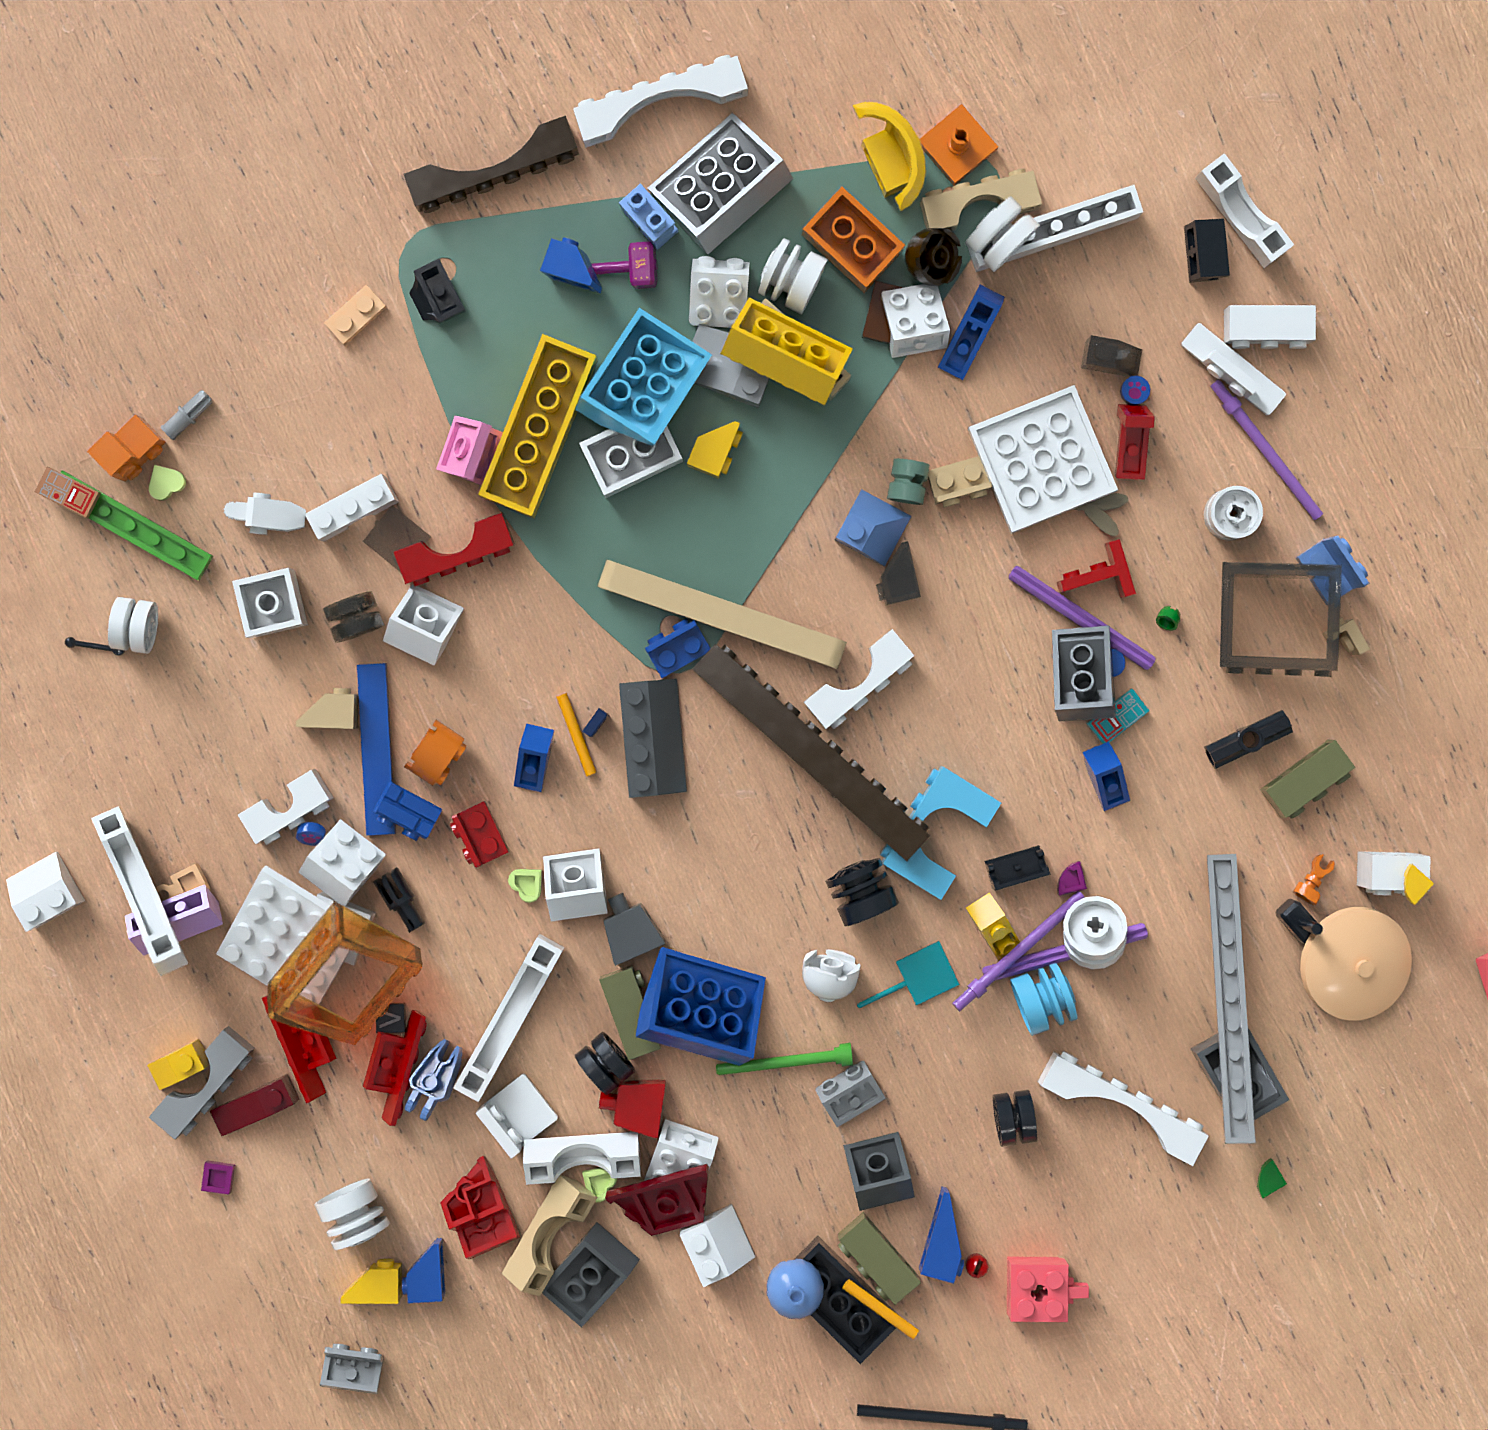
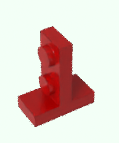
[1115,404,1155,480]
[1057,539,1136,598]

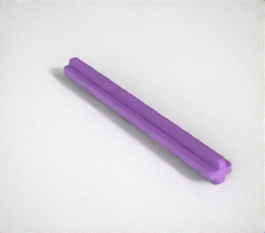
[1008,566,1156,670]
[982,923,1148,981]

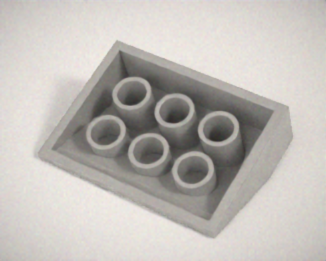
[647,113,793,254]

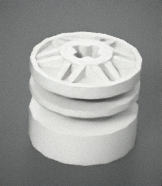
[758,238,828,315]
[314,1178,390,1250]

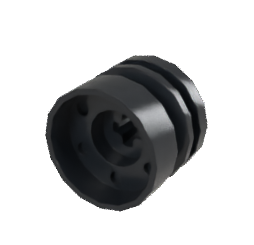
[825,858,899,927]

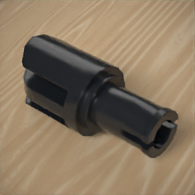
[373,867,425,933]

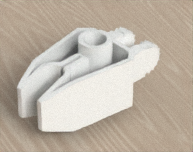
[224,493,306,535]

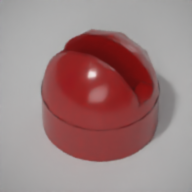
[965,1253,989,1278]

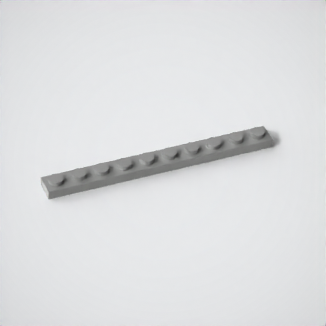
[1207,854,1255,1144]

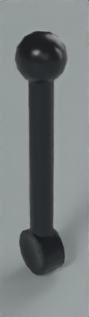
[65,637,125,655]

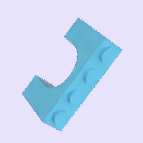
[880,766,1001,900]

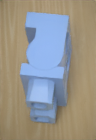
[619,184,678,250]

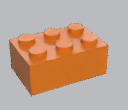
[802,187,905,293]

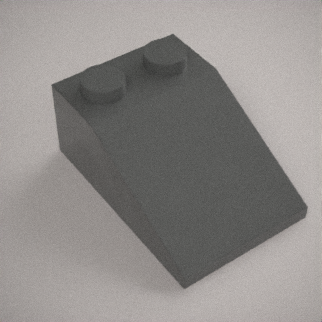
[1052,626,1116,722]
[1191,1028,1289,1120]
[542,1222,640,1328]

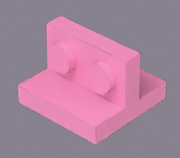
[436,416,503,485]

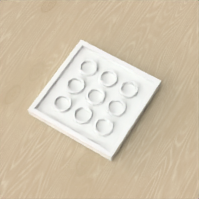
[968,385,1118,534]
[216,866,364,1010]

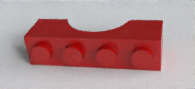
[393,512,515,587]

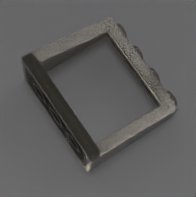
[1220,562,1342,677]

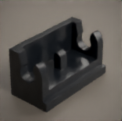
[1184,219,1230,283]
[984,845,1051,891]

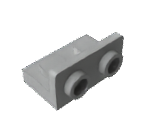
[815,1061,886,1127]

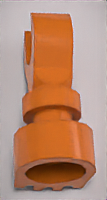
[1293,854,1335,905]

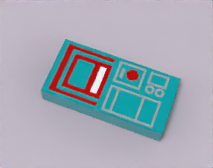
[1086,688,1150,744]

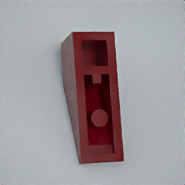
[210,1074,299,1137]

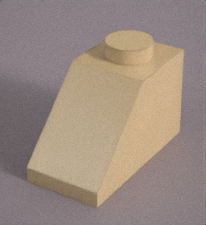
[296,688,359,729]

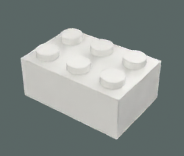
[579,426,683,498]

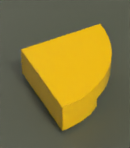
[1404,863,1434,905]

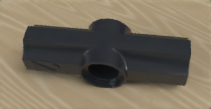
[1204,710,1293,769]

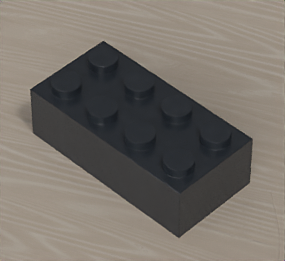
[794,1235,896,1364]

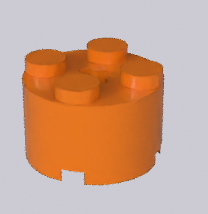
[404,720,467,786]

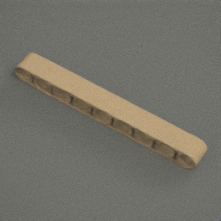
[597,560,847,669]

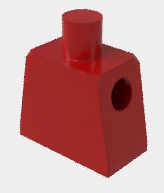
[599,1079,666,1138]

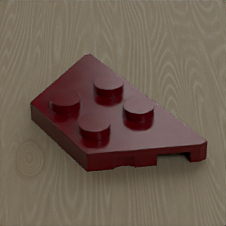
[605,1164,709,1236]

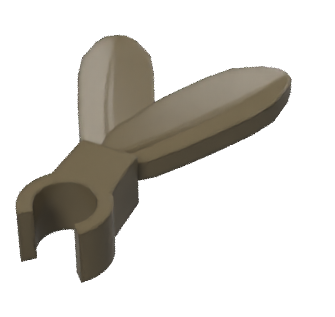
[1075,493,1128,536]

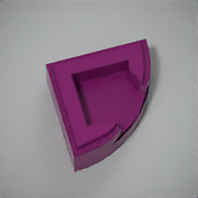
[1057,861,1087,896]

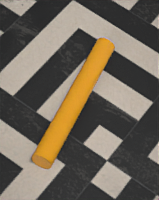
[556,693,597,777]
[842,1279,919,1339]

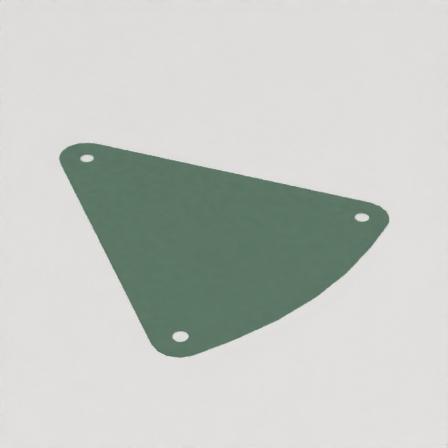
[399,153,1000,673]

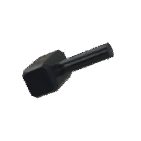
[1275,899,1323,944]

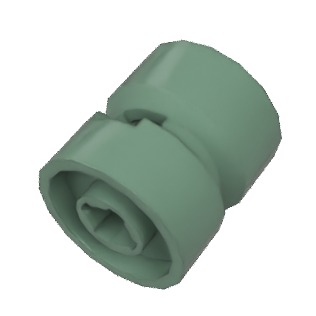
[887,458,930,505]

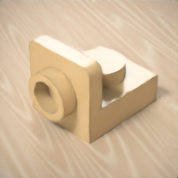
[1322,617,1370,655]

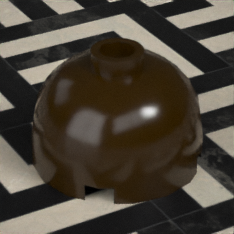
[905,228,962,286]

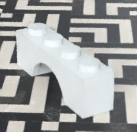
[1195,153,1294,268]
[803,629,914,729]
[523,1132,641,1185]

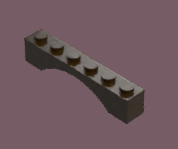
[404,115,579,213]

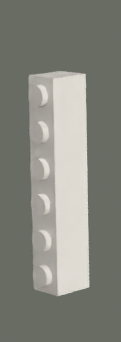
[967,185,1143,272]

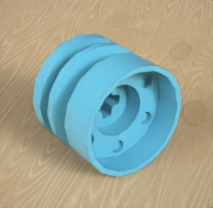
[1010,963,1078,1036]

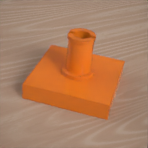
[919,104,998,186]

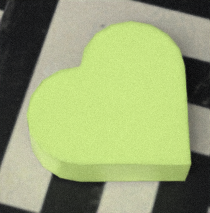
[149,465,186,500]
[508,869,542,903]
[582,1167,617,1203]

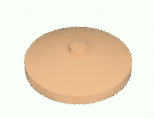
[1300,907,1412,1021]

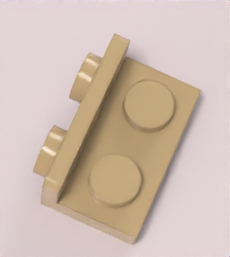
[928,456,993,507]

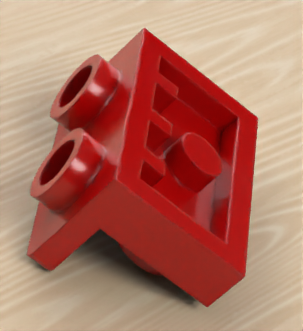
[450,801,509,868]

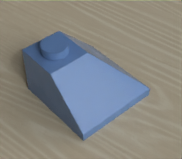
[835,489,911,567]

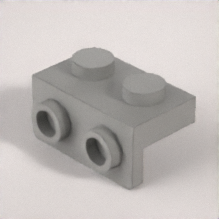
[320,1344,384,1394]

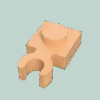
[156,863,210,899]

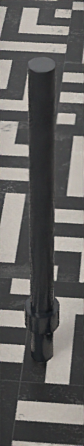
[857,1404,1028,1430]

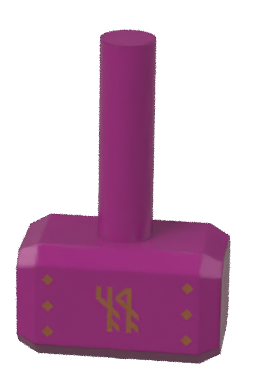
[591,242,658,289]

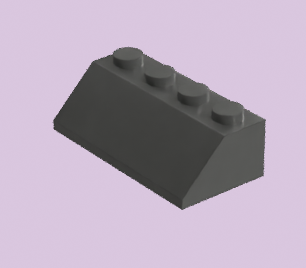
[619,679,687,798]

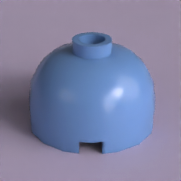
[767,1259,824,1319]

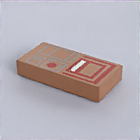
[34,467,101,518]

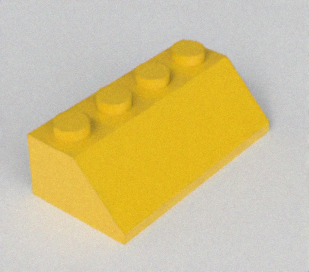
[720,297,853,405]

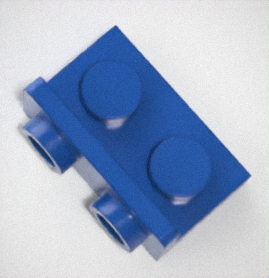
[645,618,710,678]

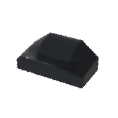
[409,258,466,323]

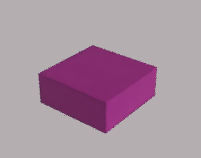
[201,1161,235,1195]

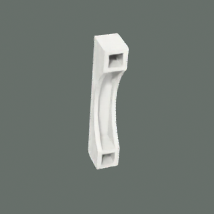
[573,55,748,148]
[91,806,188,976]
[454,934,565,1102]
[1038,1051,1209,1166]

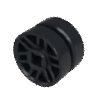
[575,1032,636,1095]
[992,1090,1037,1147]

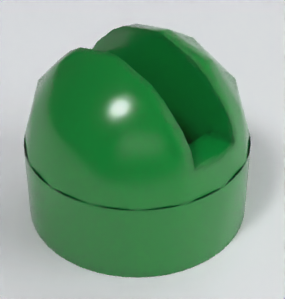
[1156,606,1181,631]

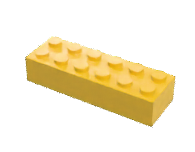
[478,334,598,519]

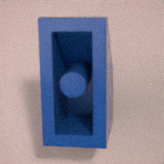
[540,237,602,293]
[514,724,554,792]
[1082,742,1130,811]
[402,1238,446,1303]

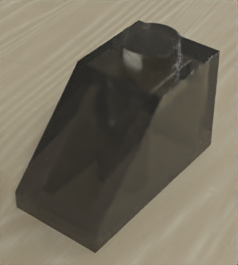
[1081,335,1142,377]
[876,541,921,606]

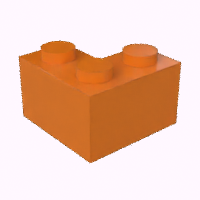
[87,414,166,482]

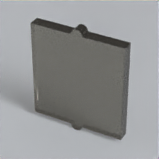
[363,505,431,572]

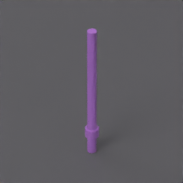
[1210,379,1323,520]
[952,891,1085,1012]

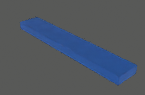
[357,663,396,836]

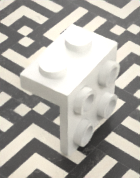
[689,256,750,328]

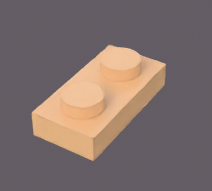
[324,285,387,345]

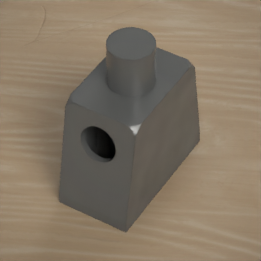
[604,893,666,966]

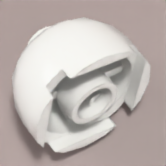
[802,950,860,1002]

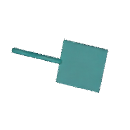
[857,941,960,1008]

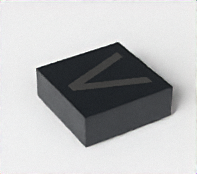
[375,1003,406,1033]

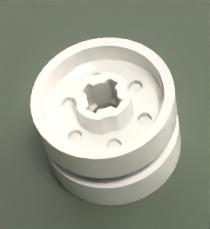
[1204,486,1263,541]
[108,597,158,654]

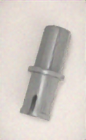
[161,390,212,440]

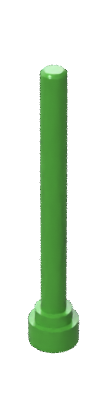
[716,1042,853,1075]

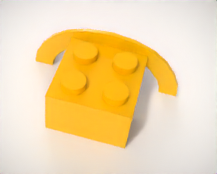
[853,102,926,211]

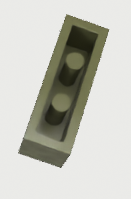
[1260,739,1356,819]
[599,965,661,1060]
[838,1212,921,1305]

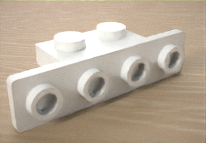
[1181,323,1286,415]

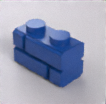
[373,782,442,841]

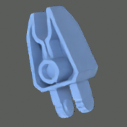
[404,1039,462,1121]

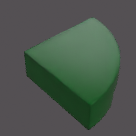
[1257,1158,1287,1198]

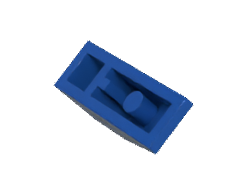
[938,284,1005,380]
[919,1186,964,1284]

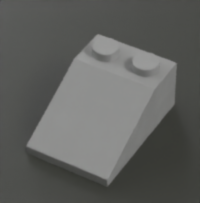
[692,324,770,408]

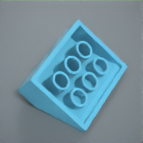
[575,308,712,446]

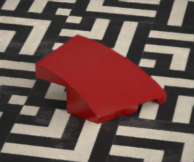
[440,1156,520,1260]

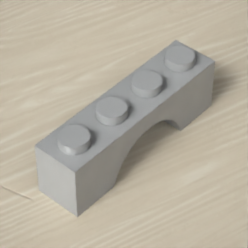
[149,1026,254,1139]

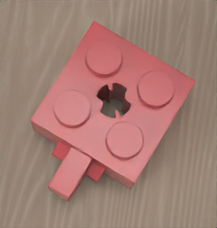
[1007,1257,1089,1322]

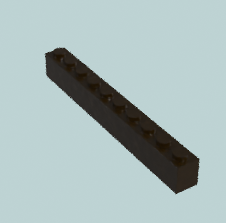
[693,644,930,861]

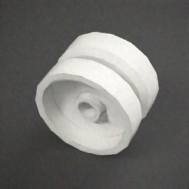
[965,196,1040,272]
[1063,896,1127,969]

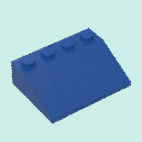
[635,947,766,1066]

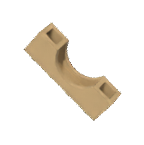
[920,169,1042,231]
[502,1175,598,1296]

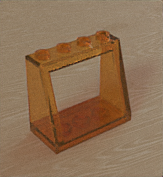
[267,901,423,1045]

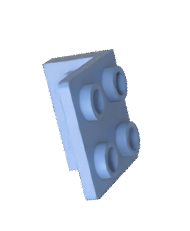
[1296,535,1369,605]

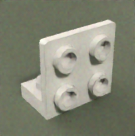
[881,284,950,358]
[476,1074,558,1158]
[644,1119,719,1181]

